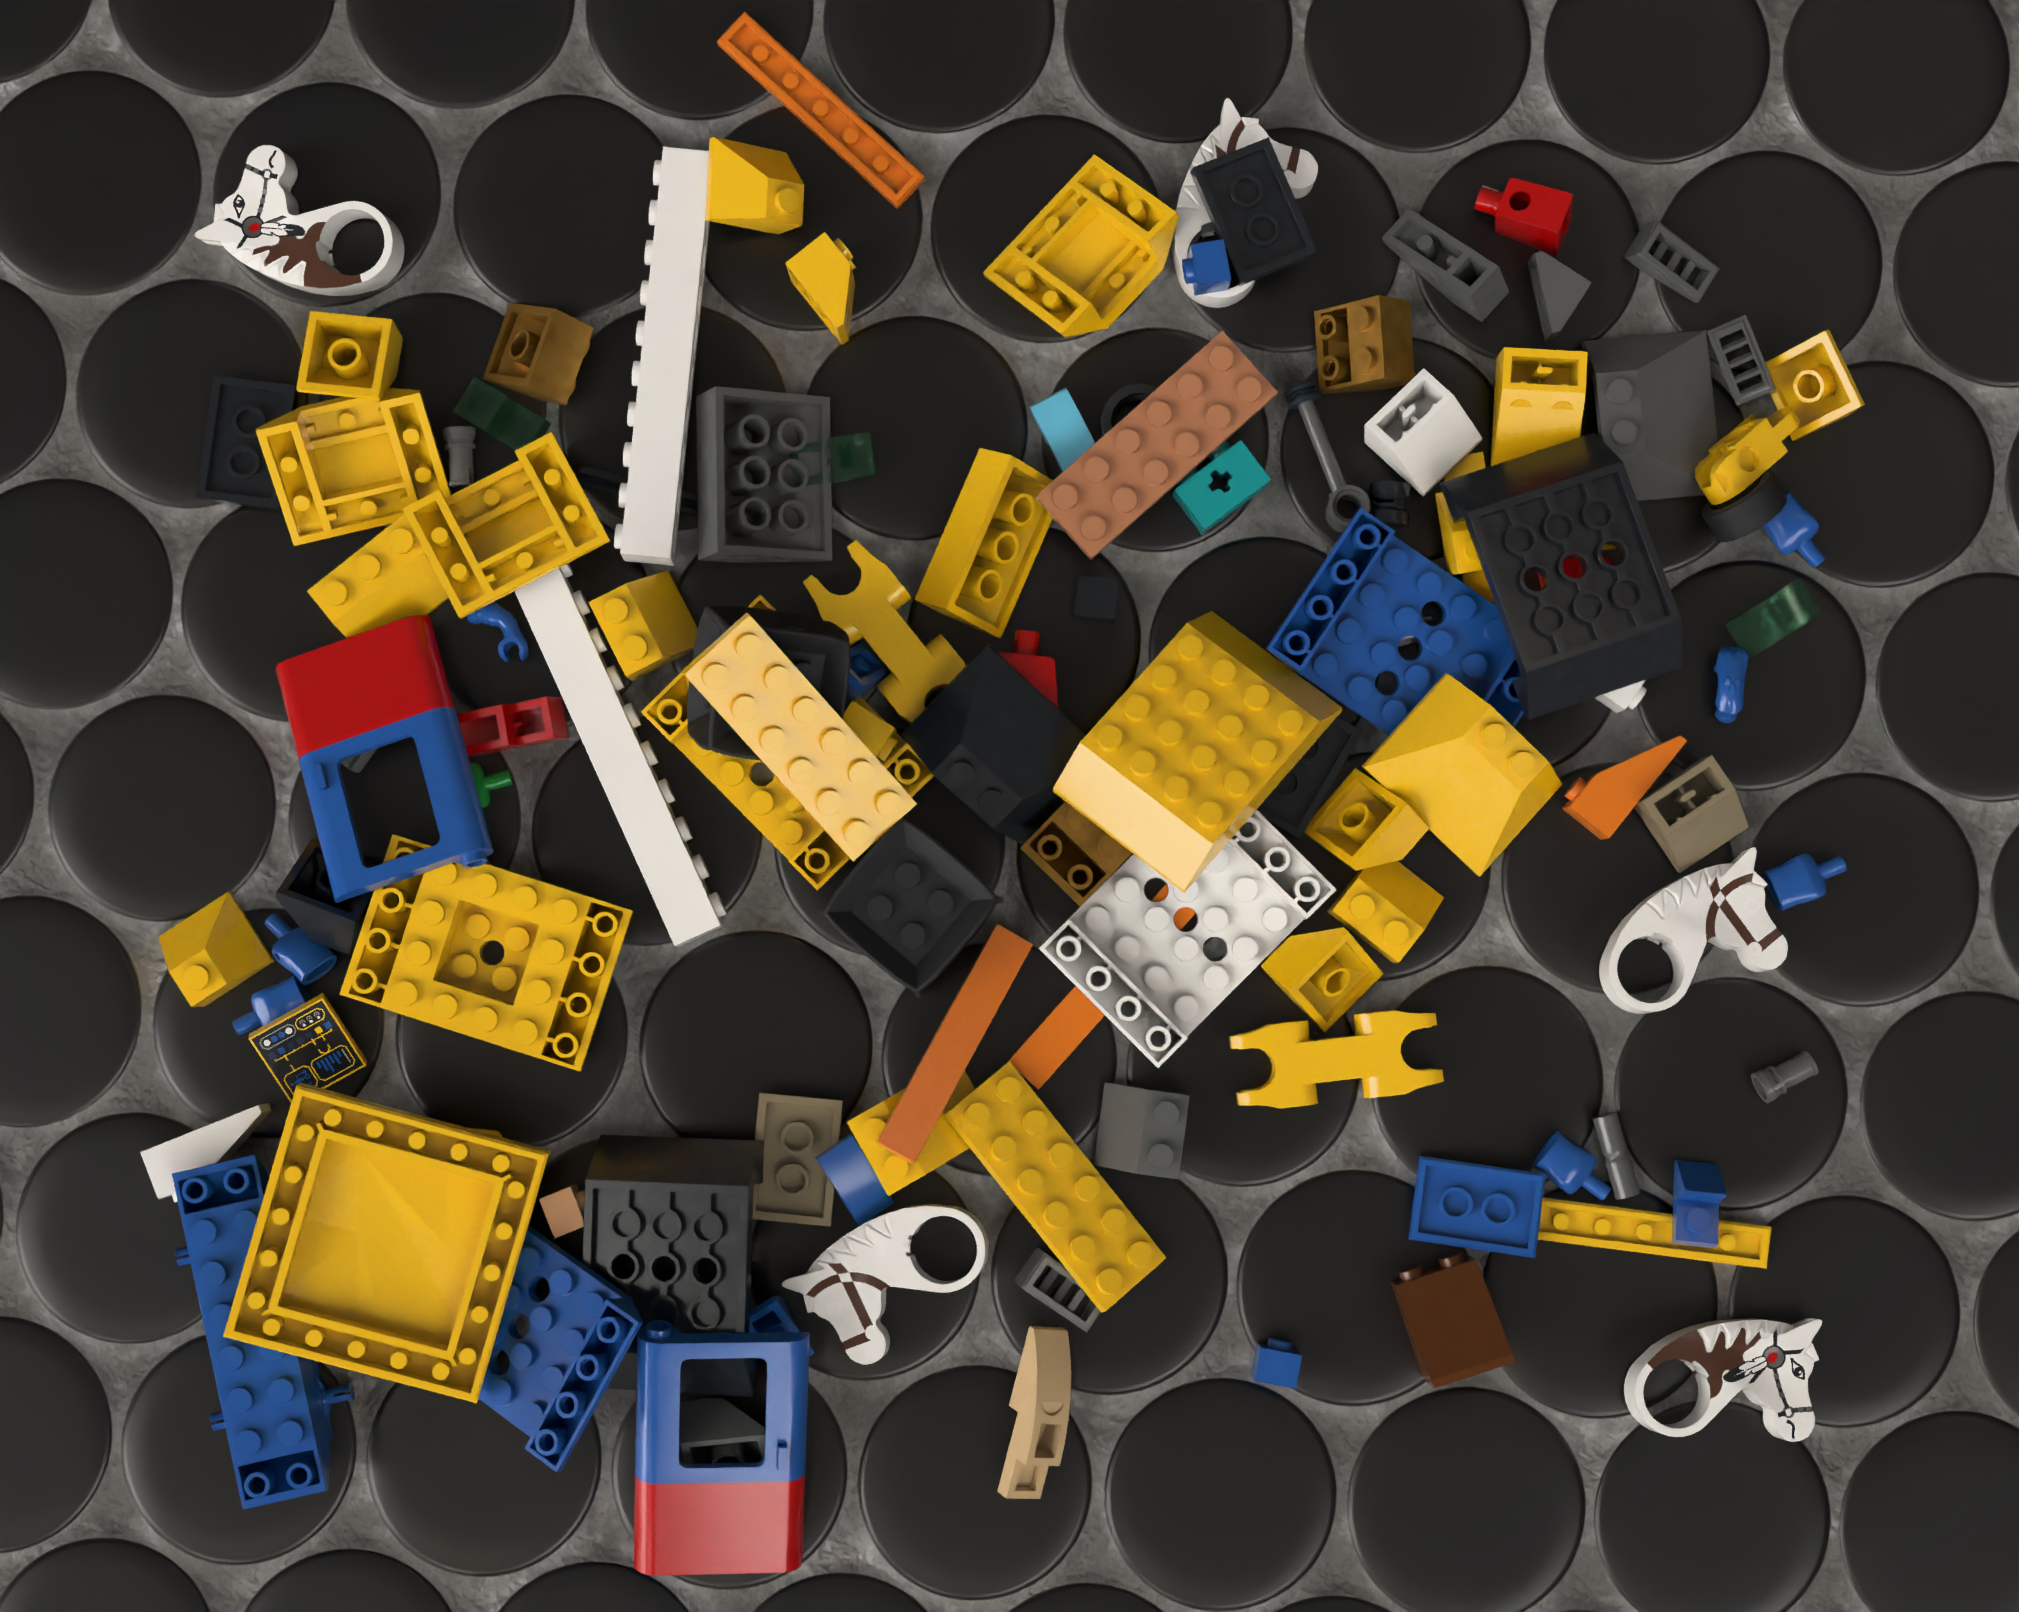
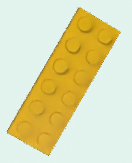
[681,612,917,862]
[944,1061,1166,1313]

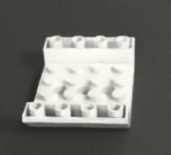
[1039,810,1337,1068]

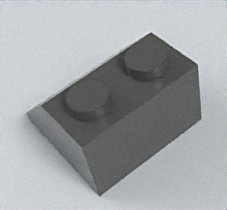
[1093,1082,1190,1180]

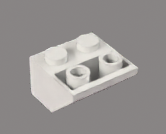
[1364,368,1482,497]

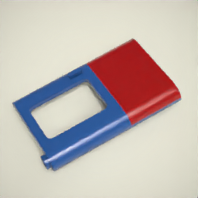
[275,615,494,903]
[634,1320,810,1576]

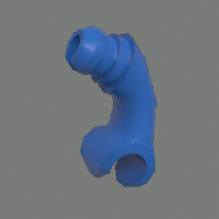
[467,601,529,662]
[1714,646,1748,724]

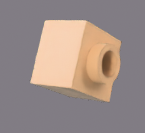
[539,1183,585,1239]

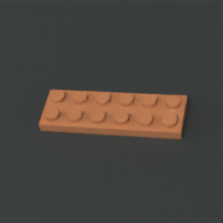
[1036,331,1278,560]

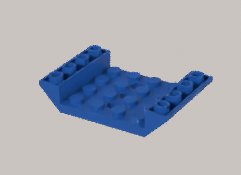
[1266,508,1524,736]
[478,1226,643,1472]

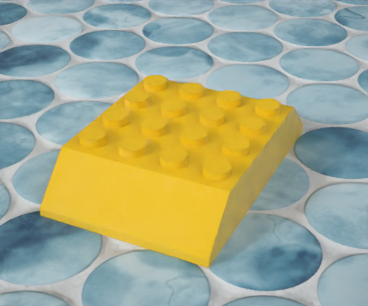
[1053,611,1343,893]

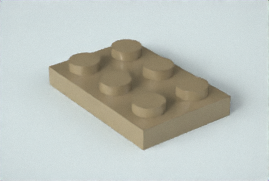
[753,1092,844,1227]

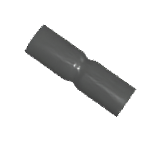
[1592,1112,1640,1200]

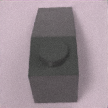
[1381,208,1509,322]

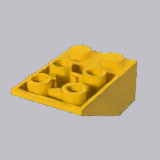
[1491,347,1588,466]

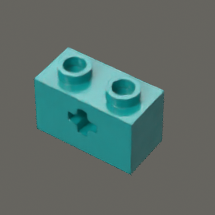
[1172,440,1271,535]

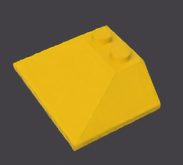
[983,154,1179,337]
[256,388,452,546]
[402,432,610,619]
[1362,673,1562,877]

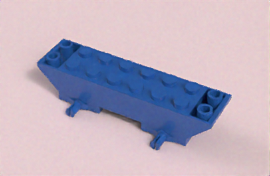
[172,1154,355,1510]

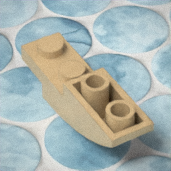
[997,1326,1071,1499]

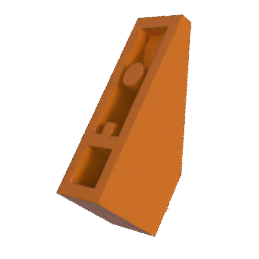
[1562,735,1687,840]

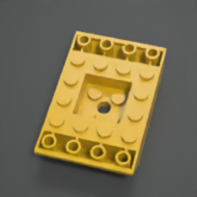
[339,834,633,1072]

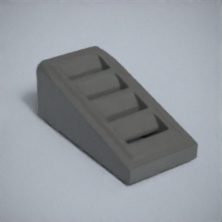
[1624,221,1720,303]
[1707,315,1777,408]
[1014,1247,1101,1332]

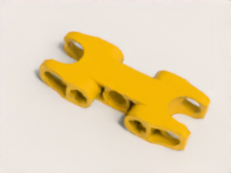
[803,540,966,724]
[1229,1010,1444,1109]

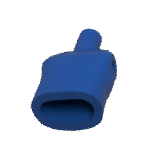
[1762,491,1825,568]
[1763,853,1847,911]
[265,913,337,986]
[232,975,311,1035]
[1532,1131,1611,1200]

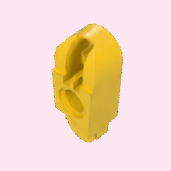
[1695,407,1800,505]

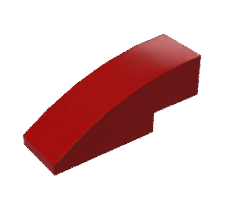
[457,696,569,757]

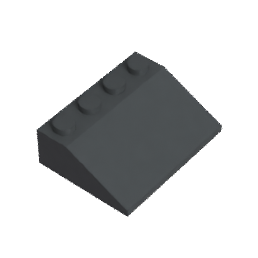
[696,386,832,563]

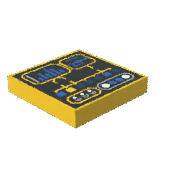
[248,993,367,1103]

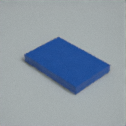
[1409,1155,1546,1258]

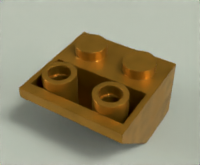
[1314,295,1415,393]
[1020,801,1132,907]

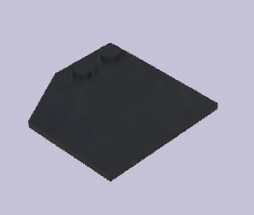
[901,643,1087,844]

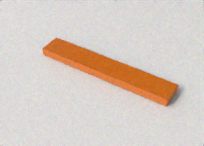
[717,12,925,209]
[1008,883,1196,1090]
[876,924,1033,1164]

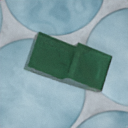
[453,377,551,450]
[790,432,876,487]
[1725,578,1822,659]

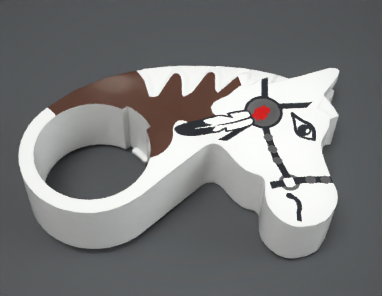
[195,145,404,296]
[1624,1318,1822,1442]

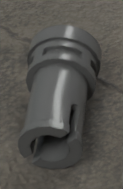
[442,426,476,488]
[1751,1050,1819,1104]

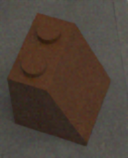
[1391,1251,1515,1389]

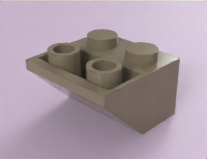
[1634,755,1749,873]

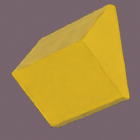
[1761,330,1865,441]

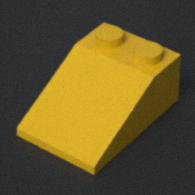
[847,1071,975,1196]

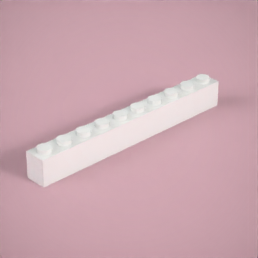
[614,147,710,566]
[515,563,727,946]

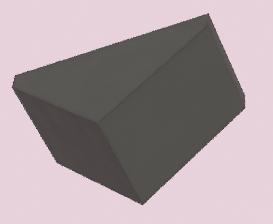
[1527,251,1592,342]

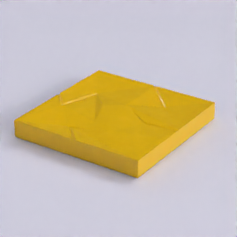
[223,1083,550,1403]

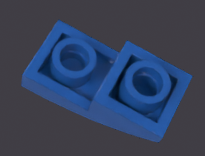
[815,1134,894,1226]

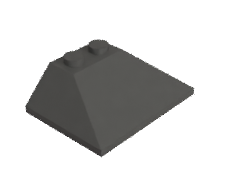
[1582,330,1718,502]

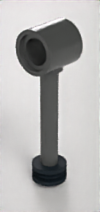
[1284,381,1370,533]

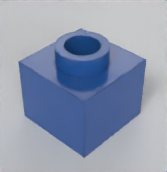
[1182,239,1231,296]
[1251,1338,1302,1389]

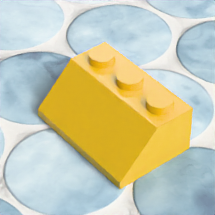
[307,514,448,638]

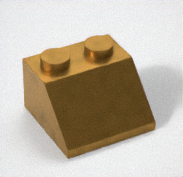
[482,303,594,405]

